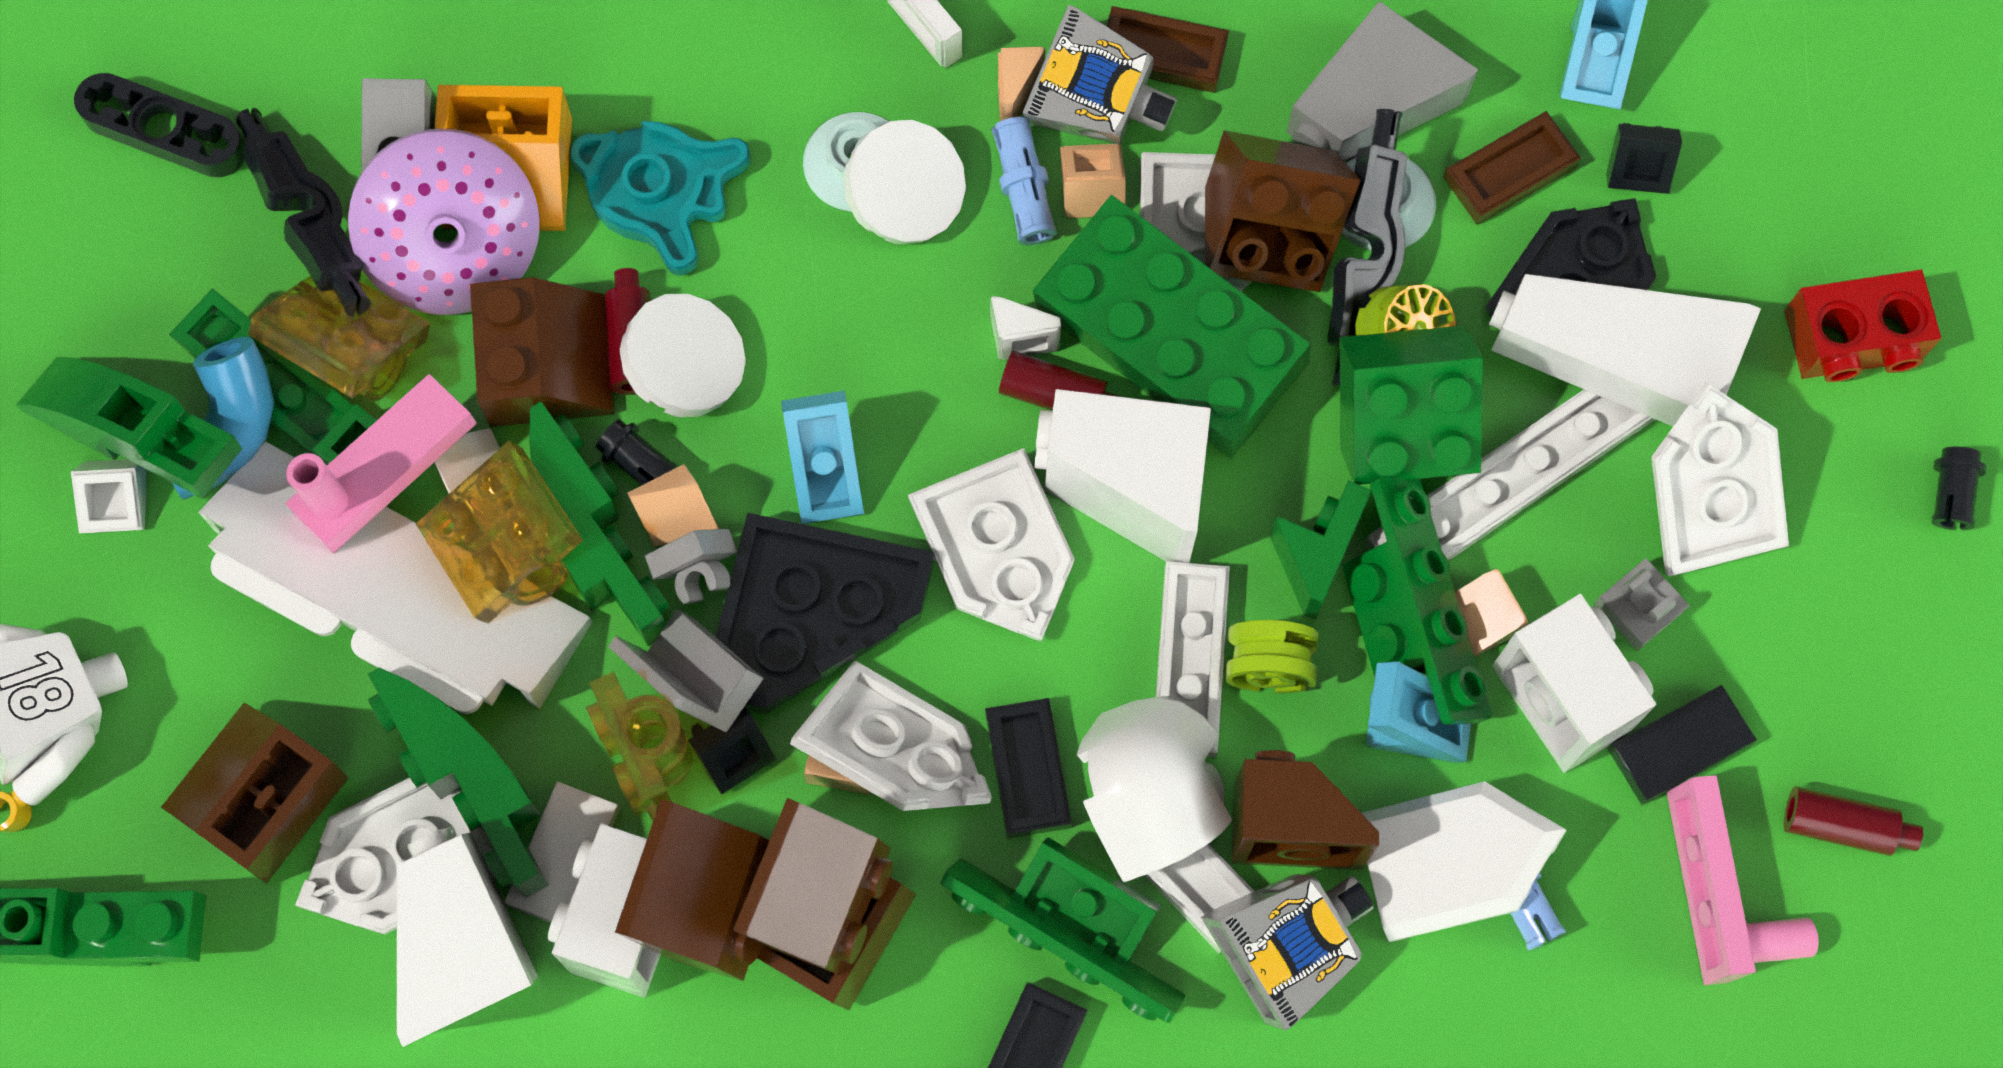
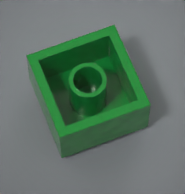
[1339,325,1483,485]

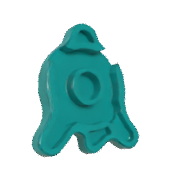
[570,121,751,276]

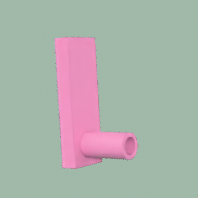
[285,374,477,554]
[1666,775,1818,986]

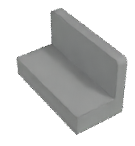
[608,609,764,732]

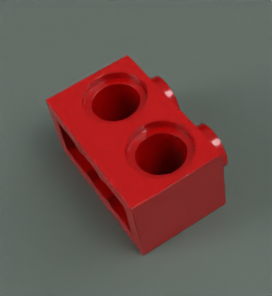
[1784,269,1942,382]

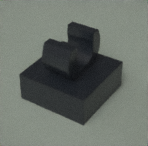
[1606,123,1682,194]
[688,706,776,795]

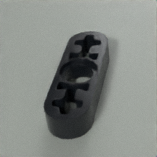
[74,73,245,178]

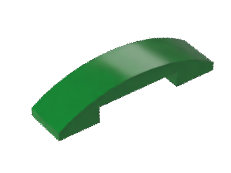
[169,288,377,465]

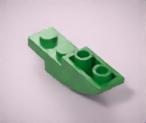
[16,357,242,499]
[529,401,669,646]
[368,667,549,898]
[0,888,206,966]

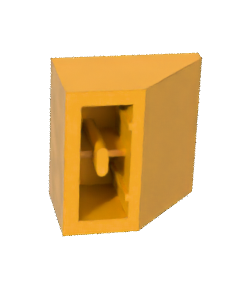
[435,85,572,231]

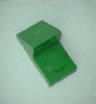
[1270,480,1372,620]

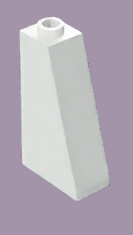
[1489,274,1761,426]

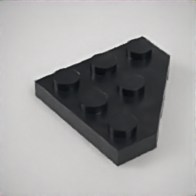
[716,513,935,714]

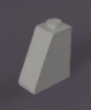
[1287,1,1478,162]

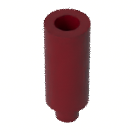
[605,268,651,395]
[999,351,1122,411]
[1784,786,1923,856]

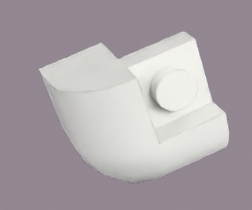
[1077,697,1232,882]

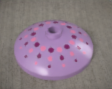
[348,129,540,315]

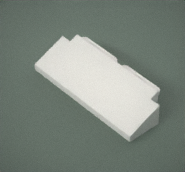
[198,442,593,714]

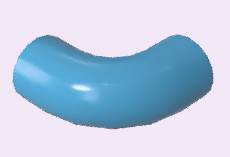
[172,337,274,500]

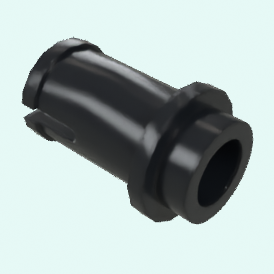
[596,419,679,486]
[1932,446,1987,530]

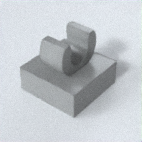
[645,529,737,604]
[1594,558,1690,651]

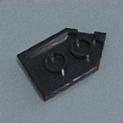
[1485,198,1656,318]

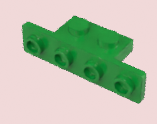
[1342,477,1492,725]
[940,837,1186,1023]

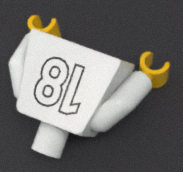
[0,623,128,833]

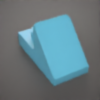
[1559,0,1648,110]
[781,391,864,524]
[1366,662,1471,763]

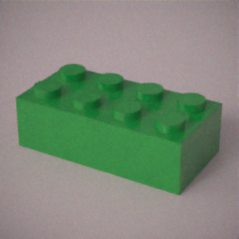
[1032,194,1311,459]

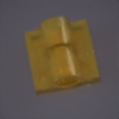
[248,276,431,402]
[416,441,583,624]
[586,671,693,821]

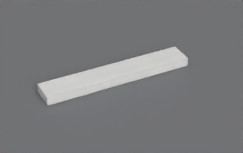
[1364,390,1656,561]

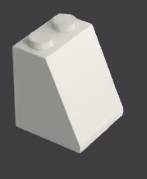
[1034,389,1211,563]
[397,827,538,1047]

